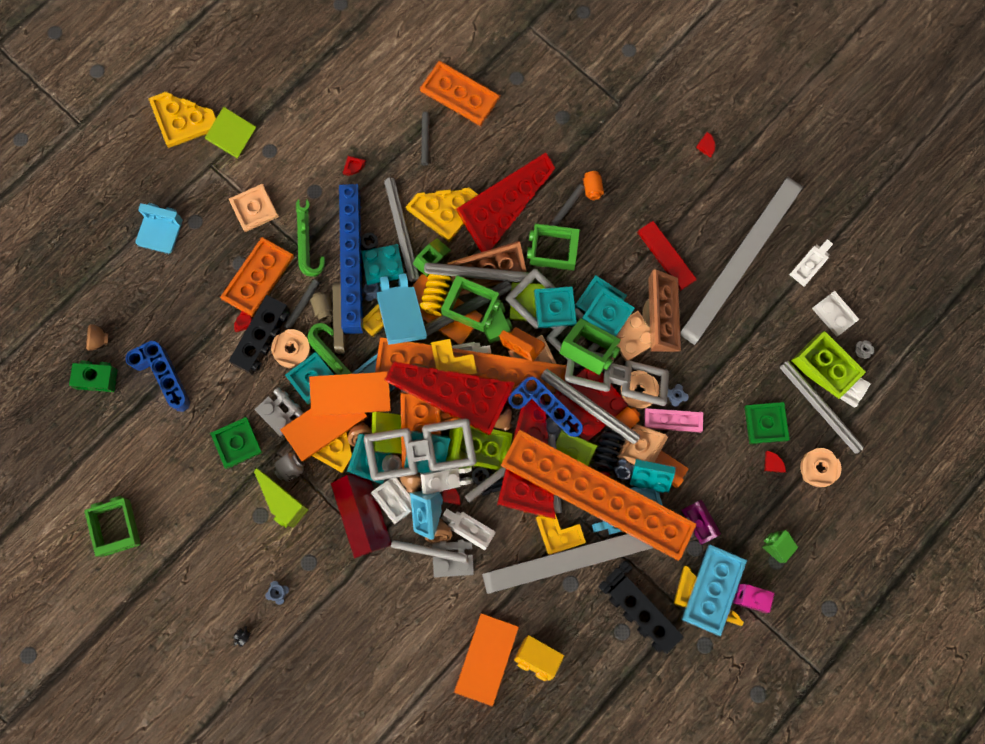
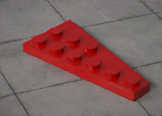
[455,153,555,252]
[384,362,515,435]
[497,395,556,520]

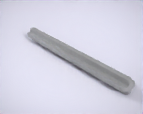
[384,178,419,282]
[424,263,533,283]
[780,361,864,453]
[541,369,640,444]

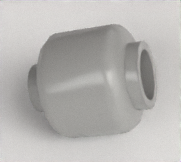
[275,453,305,482]

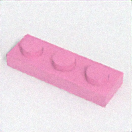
[644,408,703,433]

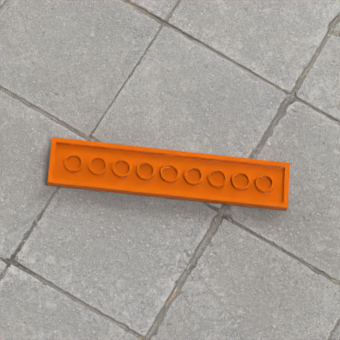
[375,337,567,402]
[500,430,697,560]

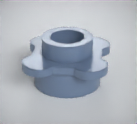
[362,283,381,301]
[667,384,689,407]
[614,459,634,480]
[265,581,289,605]

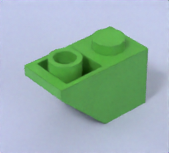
[413,238,451,277]
[484,302,513,344]
[762,530,798,563]

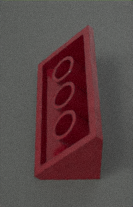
[331,474,391,559]

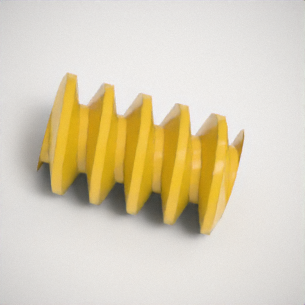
[419,274,452,316]

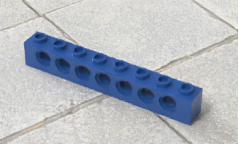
[339,184,363,334]

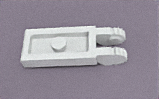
[421,466,473,495]

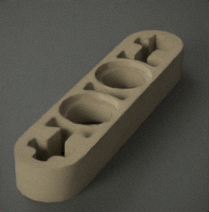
[332,282,346,354]

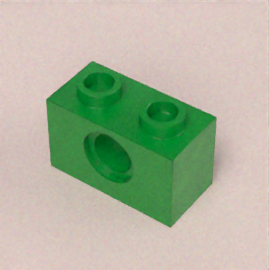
[69,361,118,392]

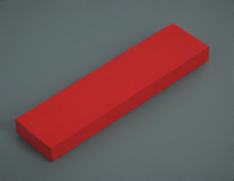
[637,221,697,291]

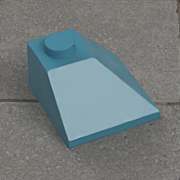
[410,491,443,540]

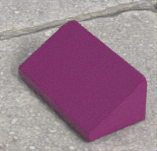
[682,500,721,545]

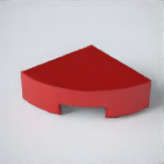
[696,132,715,158]
[343,156,366,175]
[234,311,252,332]
[764,451,786,473]
[442,488,460,505]

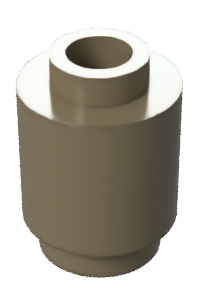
[310,292,333,321]

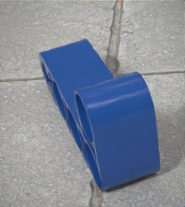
[125,341,190,412]
[508,377,583,437]

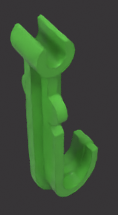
[296,200,325,277]
[308,323,352,375]

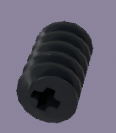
[589,429,626,472]

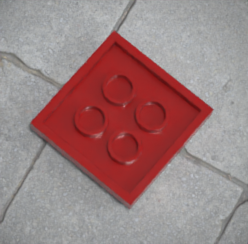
[548,367,628,441]

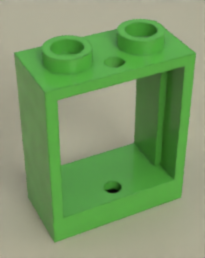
[527,224,580,271]
[441,276,501,332]
[559,318,621,375]
[84,496,141,557]

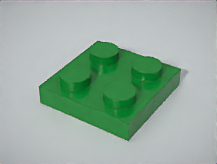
[744,402,790,444]
[210,417,263,469]

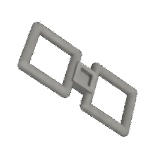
[506,269,600,368]
[565,350,669,406]
[364,418,476,481]

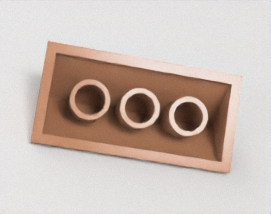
[447,241,527,296]
[648,269,681,352]

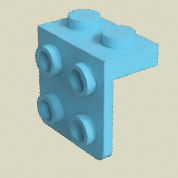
[136,203,183,254]

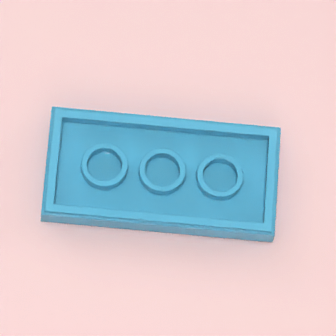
[682,545,747,636]

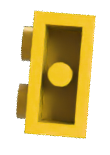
[514,635,564,681]

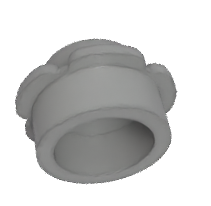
[855,340,874,359]

